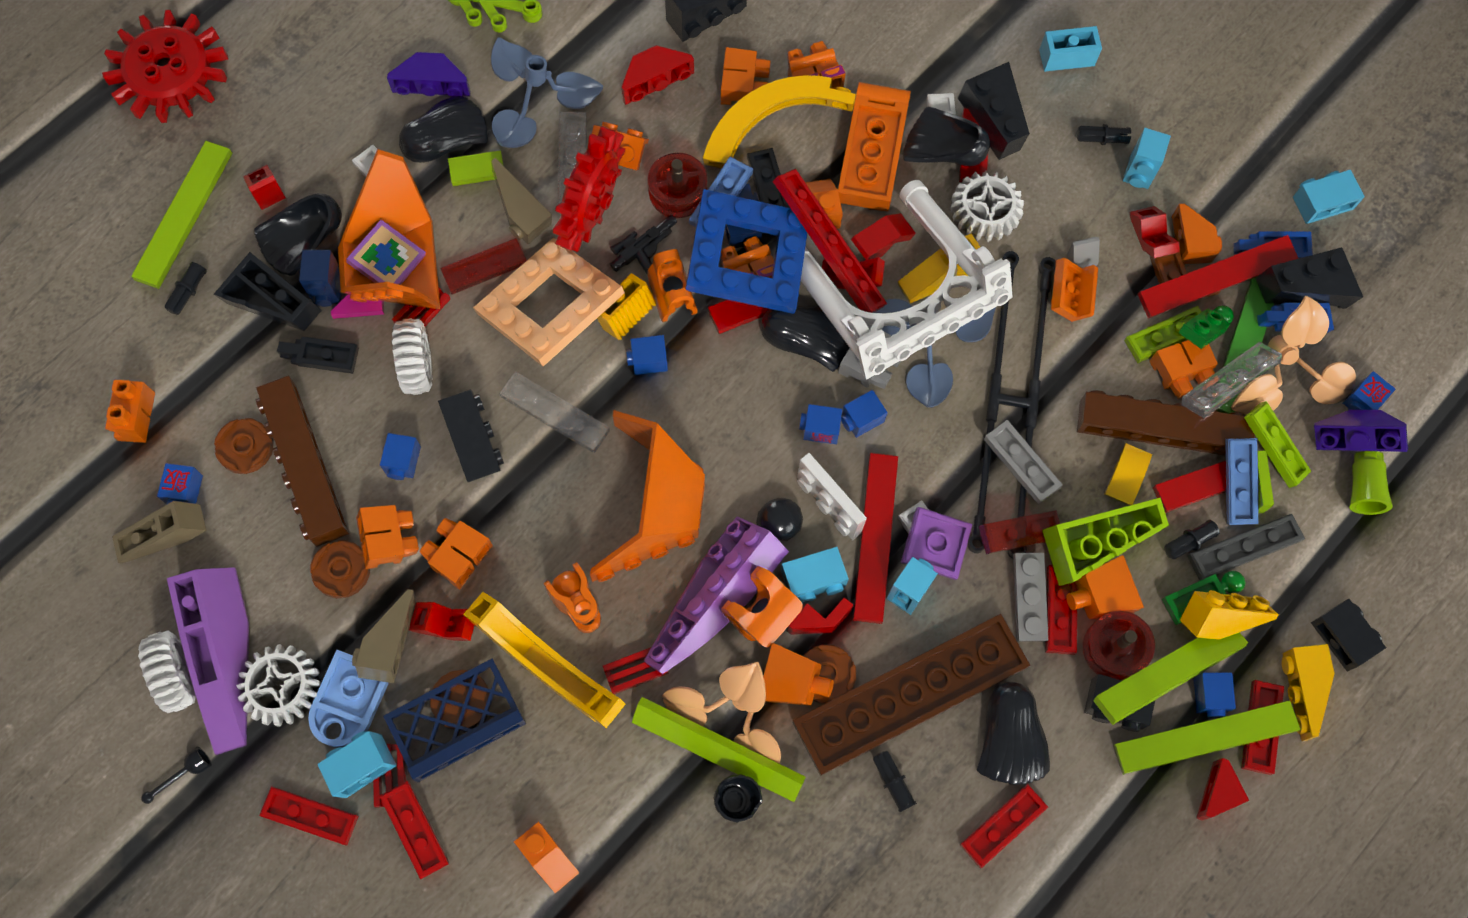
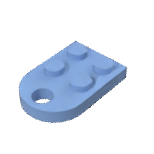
[308,650,389,748]

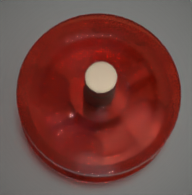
[648,153,707,218]
[1083,611,1155,680]

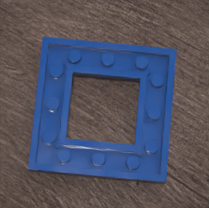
[685,189,807,314]

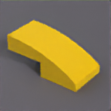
[1104,443,1152,506]

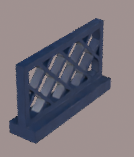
[383,658,526,782]

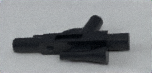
[609,214,677,274]

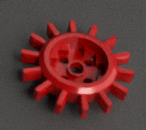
[102,10,228,123]
[553,126,626,252]

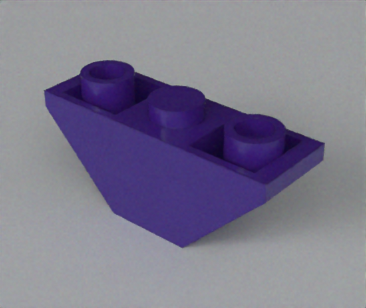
[387,52,471,97]
[1314,410,1408,452]

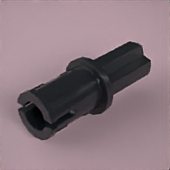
[1077,124,1131,145]
[165,262,207,315]
[1164,520,1220,559]
[873,751,917,813]

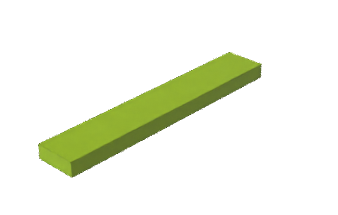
[131,141,233,289]
[1093,632,1248,725]
[632,697,806,802]
[1114,701,1301,775]

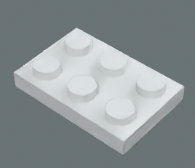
[797,453,867,541]

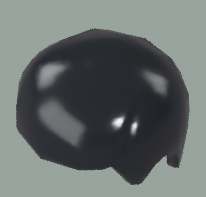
[756,498,803,541]
[713,774,763,823]

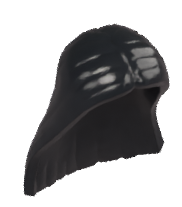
[399,96,488,163]
[903,106,990,166]
[254,193,342,276]
[761,306,850,372]
[977,682,1050,785]

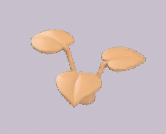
[1231,296,1356,415]
[662,662,781,764]

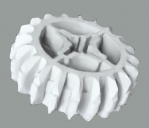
[950,171,1024,242]
[392,318,433,395]
[138,630,196,713]
[236,644,321,727]

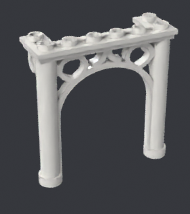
[801,180,1013,380]

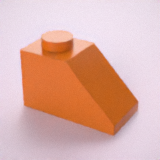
[805,179,843,229]
[1171,204,1222,264]
[514,821,579,894]

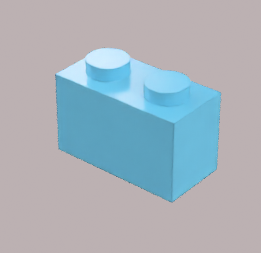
[1039,26,1102,72]
[1123,128,1171,189]
[1293,170,1365,224]
[781,547,849,604]
[887,557,938,615]
[317,731,397,798]

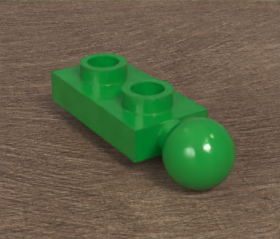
[1179,305,1234,349]
[1161,571,1246,625]

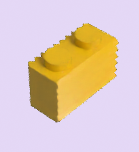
[597,273,656,340]

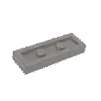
[984,420,1063,505]
[1013,553,1048,642]

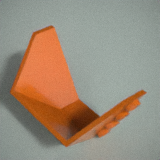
[338,149,440,309]
[590,410,705,582]

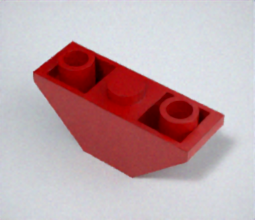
[622,45,694,105]

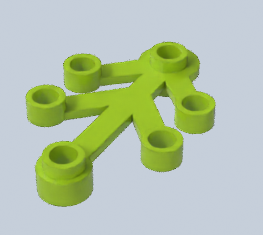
[448,0,543,33]

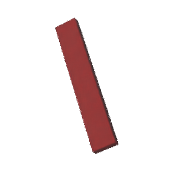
[773,168,887,313]
[1138,235,1299,319]
[853,453,898,624]

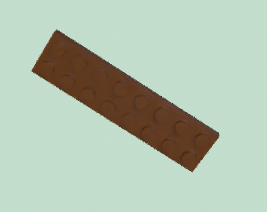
[792,614,1031,776]

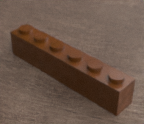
[255,375,349,547]
[1077,390,1255,456]

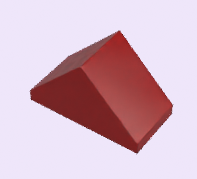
[243,165,286,210]
[1196,758,1250,820]

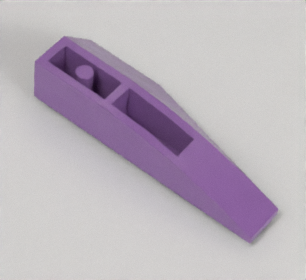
[644,516,789,674]
[167,567,249,755]

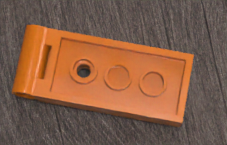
[838,82,911,212]

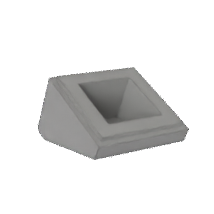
[1067,237,1100,268]

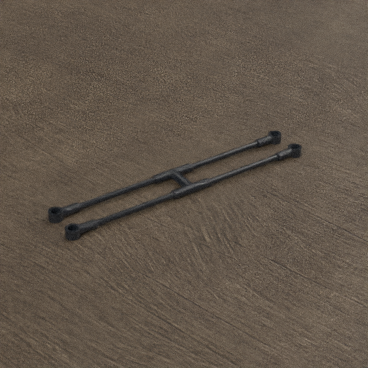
[968,251,1056,559]

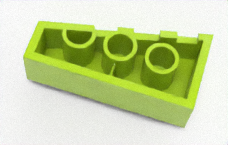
[1042,498,1169,586]

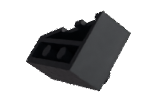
[665,0,747,42]
[958,62,1030,160]
[1255,247,1363,309]
[213,252,322,331]
[438,389,504,483]

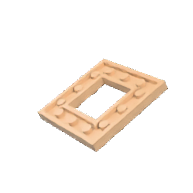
[473,237,625,366]

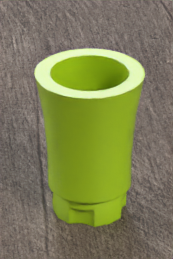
[1349,451,1393,515]

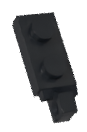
[277,336,359,374]

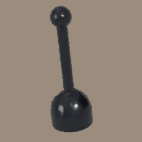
[141,747,212,804]

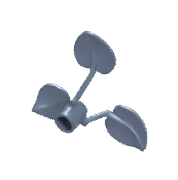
[491,37,603,148]
[874,299,996,408]

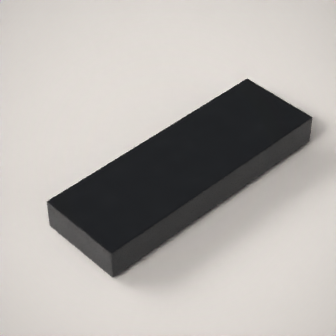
[747,148,790,208]

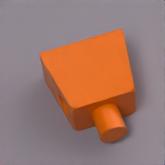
[1067,555,1144,619]
[763,643,834,706]

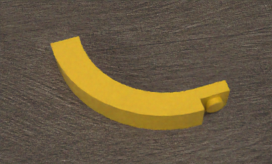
[703,75,856,169]
[463,592,626,728]

